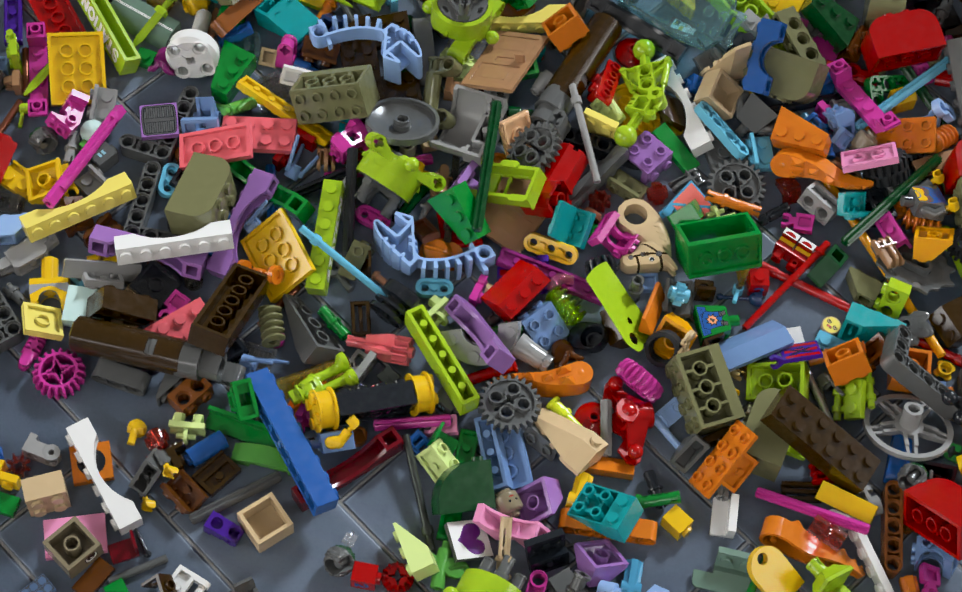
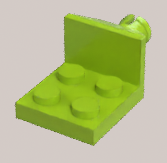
[806,557,854,592]

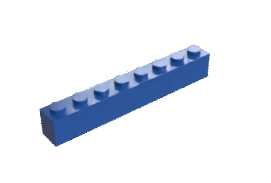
[245,367,339,516]

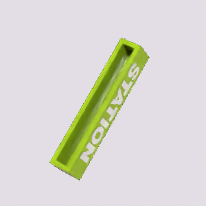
[77,0,141,75]
[305,179,345,296]

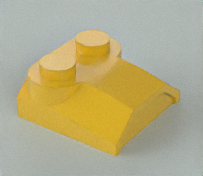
[25,157,68,205]

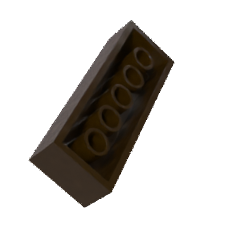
[187,263,269,357]
[760,385,881,495]

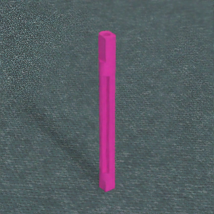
[42,104,127,208]

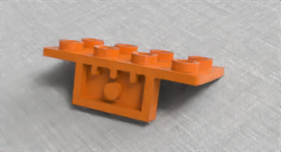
[864,116,937,154]
[689,420,759,499]

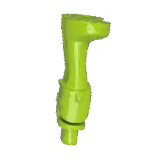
[287,352,359,406]

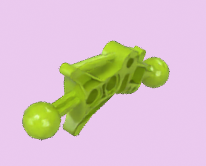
[614,39,673,148]

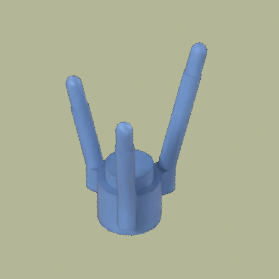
[283,134,319,182]
[243,200,291,233]
[239,354,290,375]

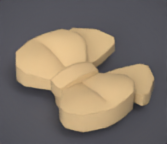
[677,330,697,354]

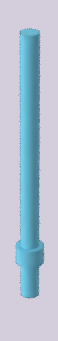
[298,225,386,297]

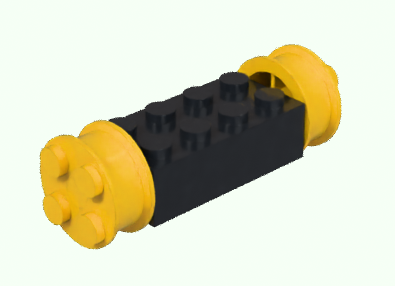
[305,371,439,433]

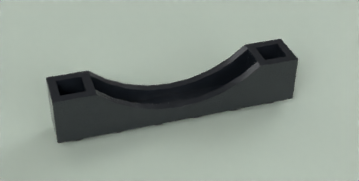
[585,0,688,63]

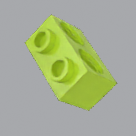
[873,277,912,319]

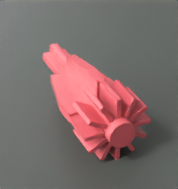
[346,333,416,366]

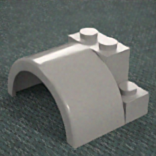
[429,84,508,166]

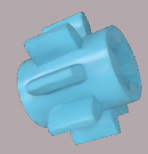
[667,282,690,307]

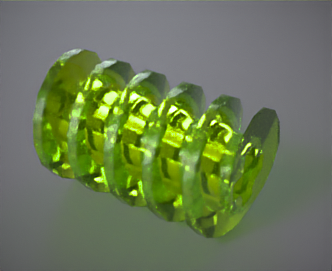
[545,285,587,326]

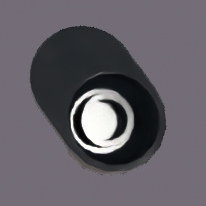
[567,322,609,353]

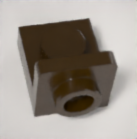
[165,441,186,469]

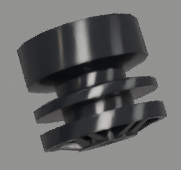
[369,278,421,329]

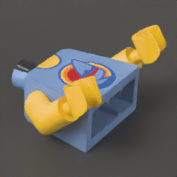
[308,415,359,454]

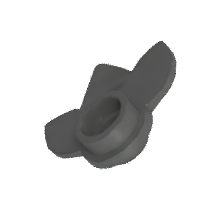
[898,311,934,347]

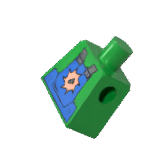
[692,305,740,346]

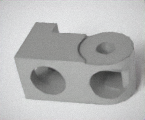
[22,432,62,467]

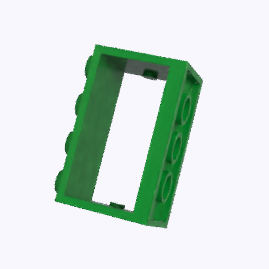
[675,212,762,279]

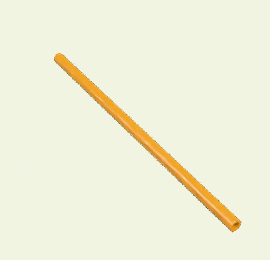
[822,182,946,359]

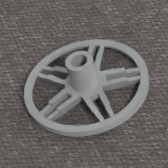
[862,394,954,461]

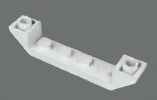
[825,509,894,592]

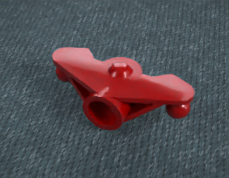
[602,376,655,466]

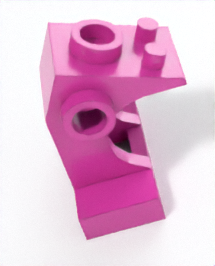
[45,89,90,140]
[329,118,378,165]
[587,210,640,259]

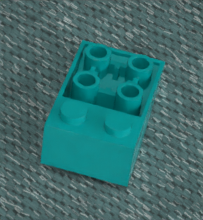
[253,0,319,44]
[837,302,907,343]
[567,482,644,543]

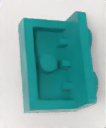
[837,191,871,220]

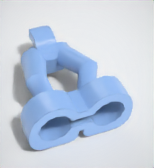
[923,98,956,127]

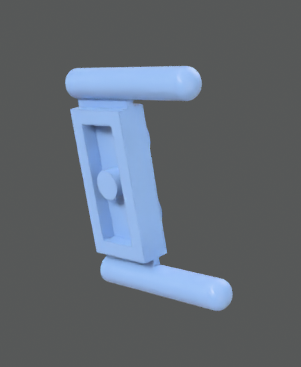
[654,397,682,449]

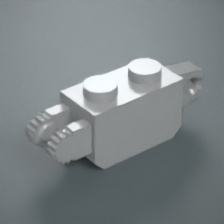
[0,234,60,278]

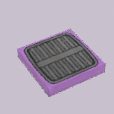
[139,102,179,141]

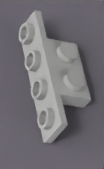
[62,258,142,289]

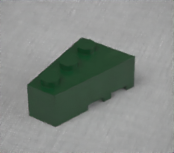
[801,0,860,54]

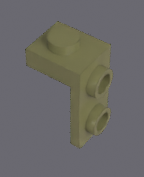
[338,239,375,281]

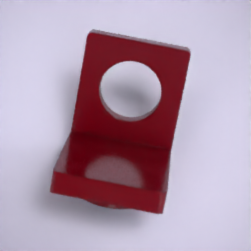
[108,530,140,565]

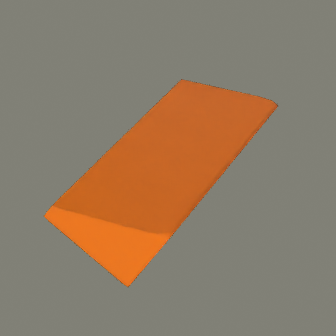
[638,281,665,336]
[584,456,635,480]

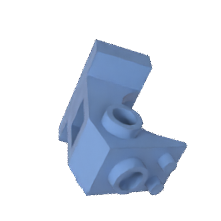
[180,96,221,134]
[822,104,858,153]
[910,535,959,580]

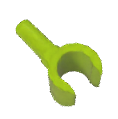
[18,103,28,128]

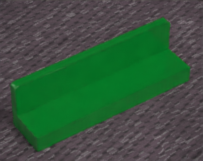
[205,405,277,448]

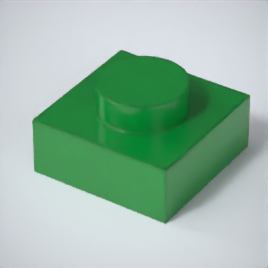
[138,47,157,69]

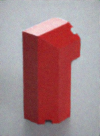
[521,143,588,218]

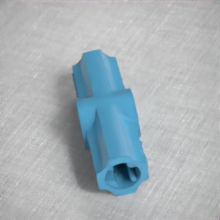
[620,559,644,592]

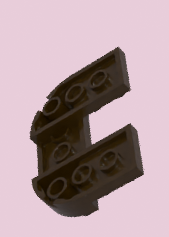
[340,10,423,101]

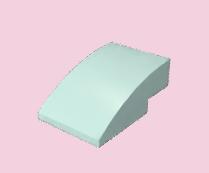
[61,285,102,327]

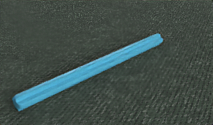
[855,57,949,131]

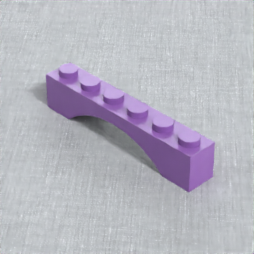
[206,168,279,279]
[88,224,208,281]
[444,294,516,374]

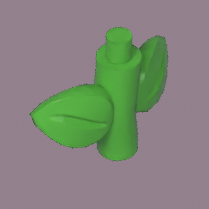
[216,97,257,116]
[430,541,470,591]

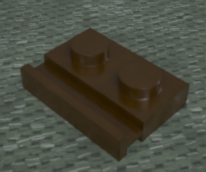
[192,450,242,498]

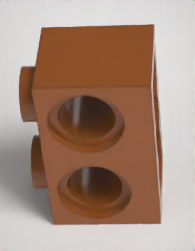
[167,378,214,417]

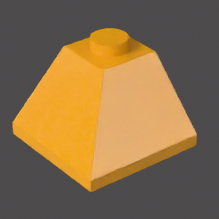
[913,226,955,262]
[653,312,698,360]

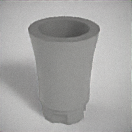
[511,333,555,371]

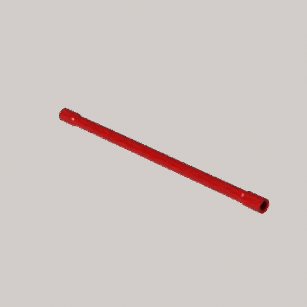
[760,261,962,368]

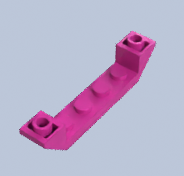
[26,22,50,117]
[826,58,901,134]

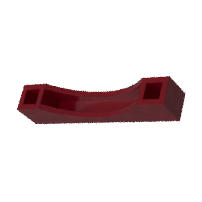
[291,425,404,512]

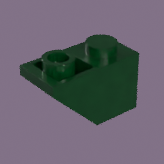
[806,243,849,288]

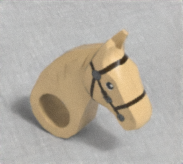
[616,198,678,277]

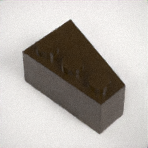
[86,285,158,327]

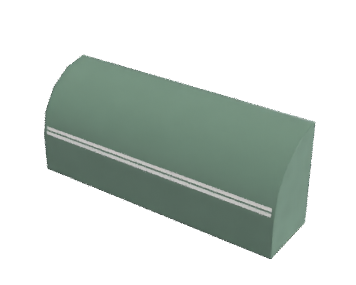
[111,0,182,49]

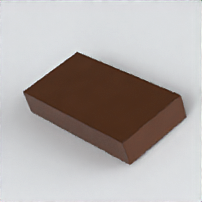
[71,557,115,592]

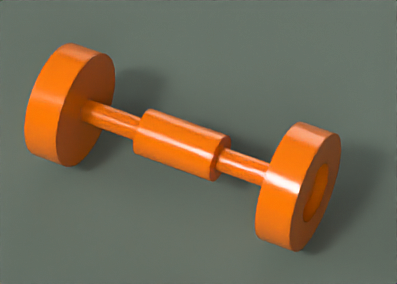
[237,259,284,285]

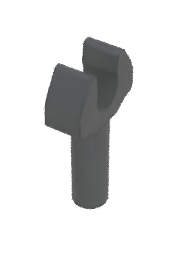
[330,261,354,293]

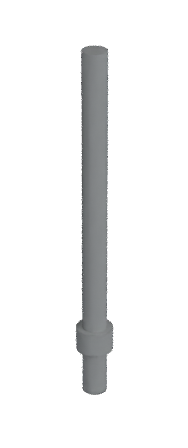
[569,83,601,184]

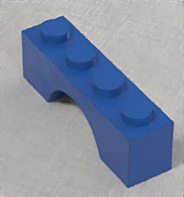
[742,18,788,96]

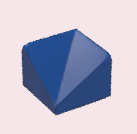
[820,72,835,95]

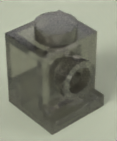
[0,192,26,215]

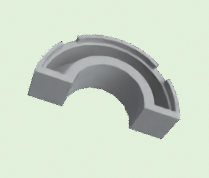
[441,321,522,366]

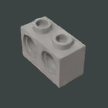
[797,180,837,226]

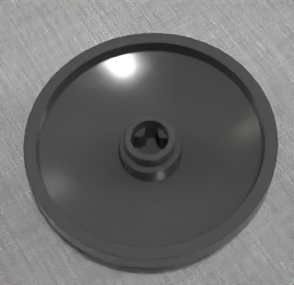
[365,97,440,146]

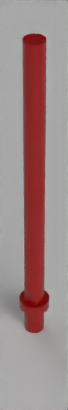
[742,240,831,331]

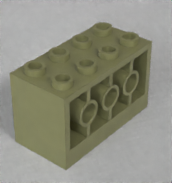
[289,64,380,125]
[665,343,745,436]

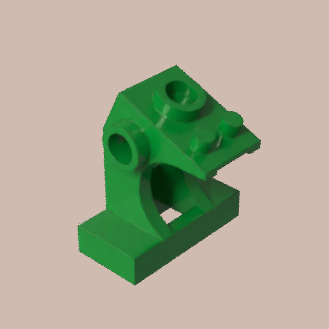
[227,377,260,422]

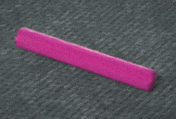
[373,414,452,431]

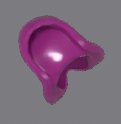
[147,47,175,76]

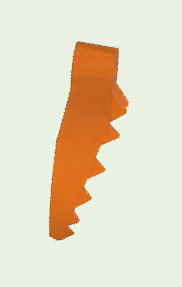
[770,148,874,191]
[491,361,593,398]
[759,515,865,579]

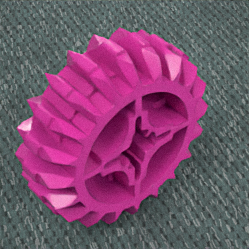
[32,348,86,400]
[615,358,664,403]

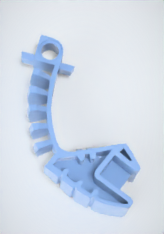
[308,14,423,85]
[373,211,496,280]

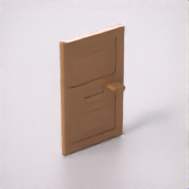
[460,30,549,94]
[485,177,546,254]

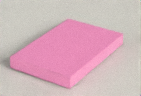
[840,142,900,174]
[43,513,108,561]

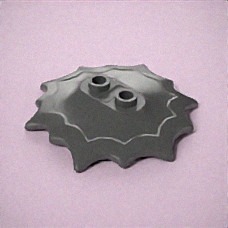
[870,235,957,295]

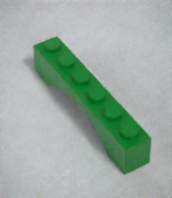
[228,160,316,225]

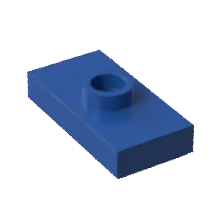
[217,21,254,48]

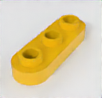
[523,232,579,265]

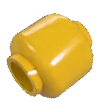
[182,0,210,16]

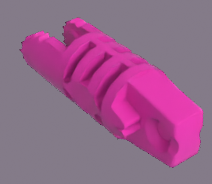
[18,336,47,371]

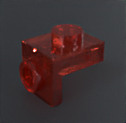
[775,177,801,204]

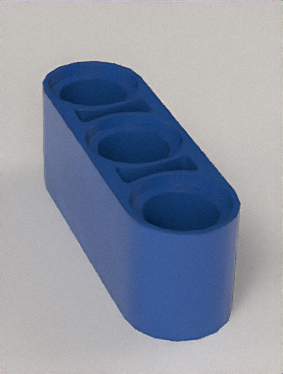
[883,434,912,483]

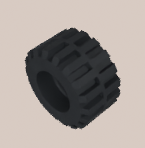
[862,148,910,188]

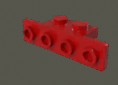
[586,59,621,106]

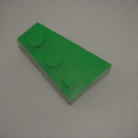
[211,40,257,105]
[427,181,491,245]

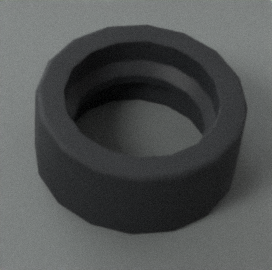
[644,329,682,368]

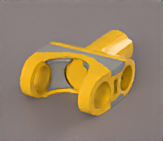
[29,256,70,311]

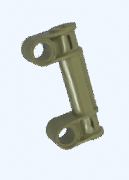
[423,56,463,130]

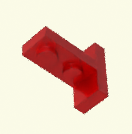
[272,127,317,172]

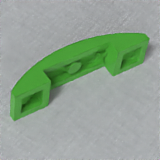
[231,443,292,477]

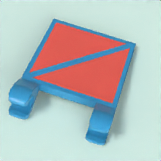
[659,180,713,220]

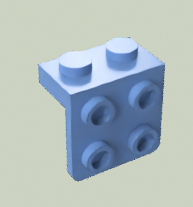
[516,300,569,350]

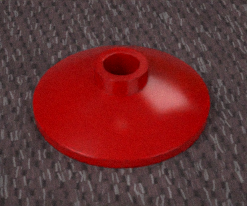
[615,38,640,68]
[574,402,600,436]

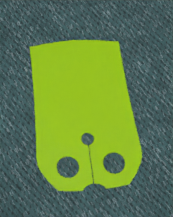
[586,261,650,352]

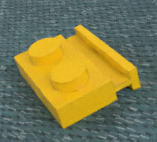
[0,160,28,201]

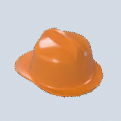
[419,238,463,271]

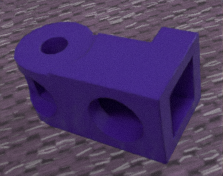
[203,510,245,547]

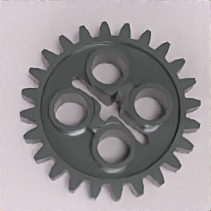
[506,121,563,173]
[706,158,766,214]
[478,374,542,434]

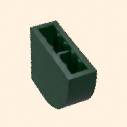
[431,456,496,515]

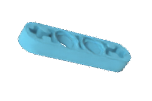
[694,101,749,161]

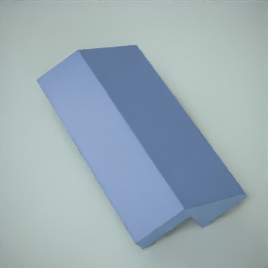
[719,320,794,372]
[474,415,533,492]

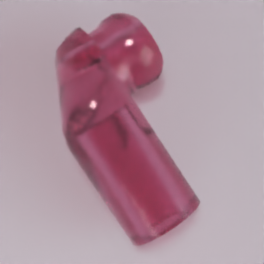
[547,273,574,292]

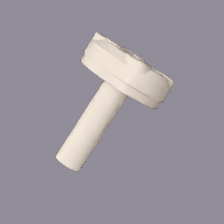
[165,9,220,79]

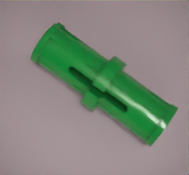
[317,305,351,341]

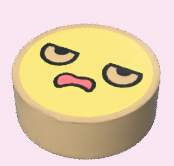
[821,316,841,336]

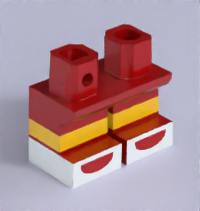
[771,227,816,273]

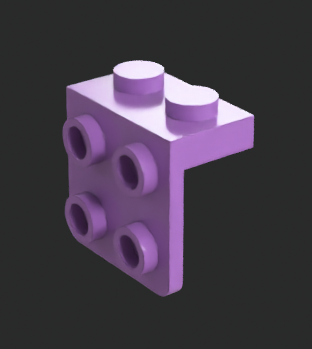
[628,131,673,185]

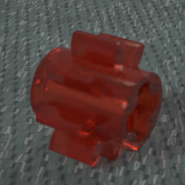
[646,181,668,205]
[588,190,611,213]
[144,427,170,451]
[6,452,31,477]

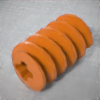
[929,124,959,154]
[901,208,942,233]

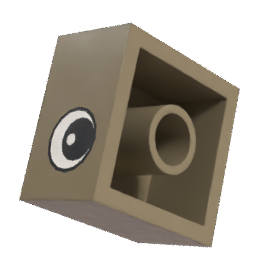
[42,516,104,579]

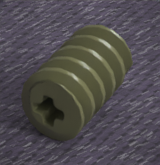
[257,305,286,348]

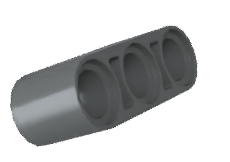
[91,358,152,396]

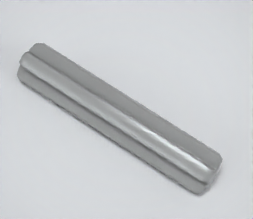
[600,399,612,457]

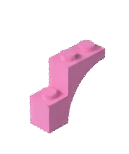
[472,503,551,548]

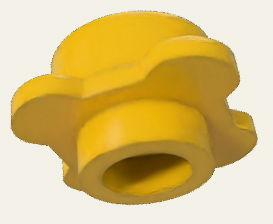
[933,360,955,381]

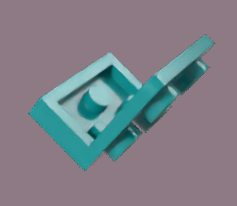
[547,200,596,250]

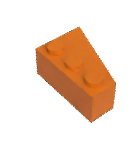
[770,106,832,158]

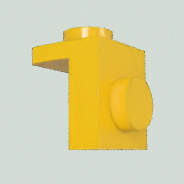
[0,459,21,491]

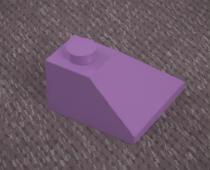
[516,476,563,522]
[574,539,629,588]

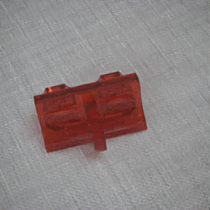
[806,514,849,552]

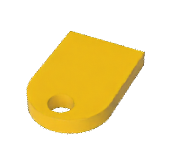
[747,545,805,592]

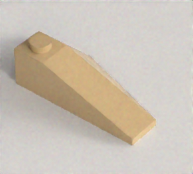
[699,41,752,85]
[533,407,609,476]

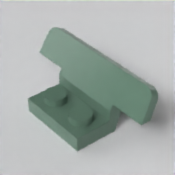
[692,546,761,592]

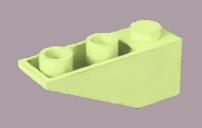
[393,522,440,582]

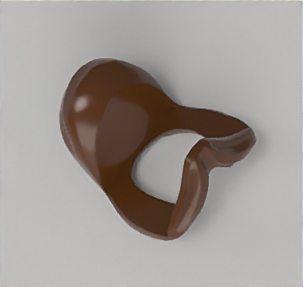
[551,339,585,368]

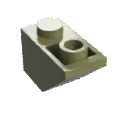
[845,266,884,309]

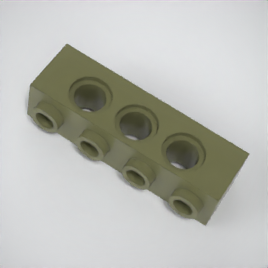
[771,6,827,66]

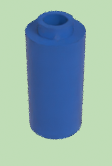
[183,430,229,468]

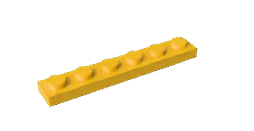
[235,75,334,147]

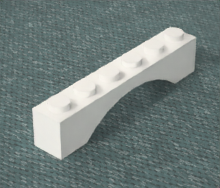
[653,55,714,158]
[114,220,234,266]
[65,417,144,536]

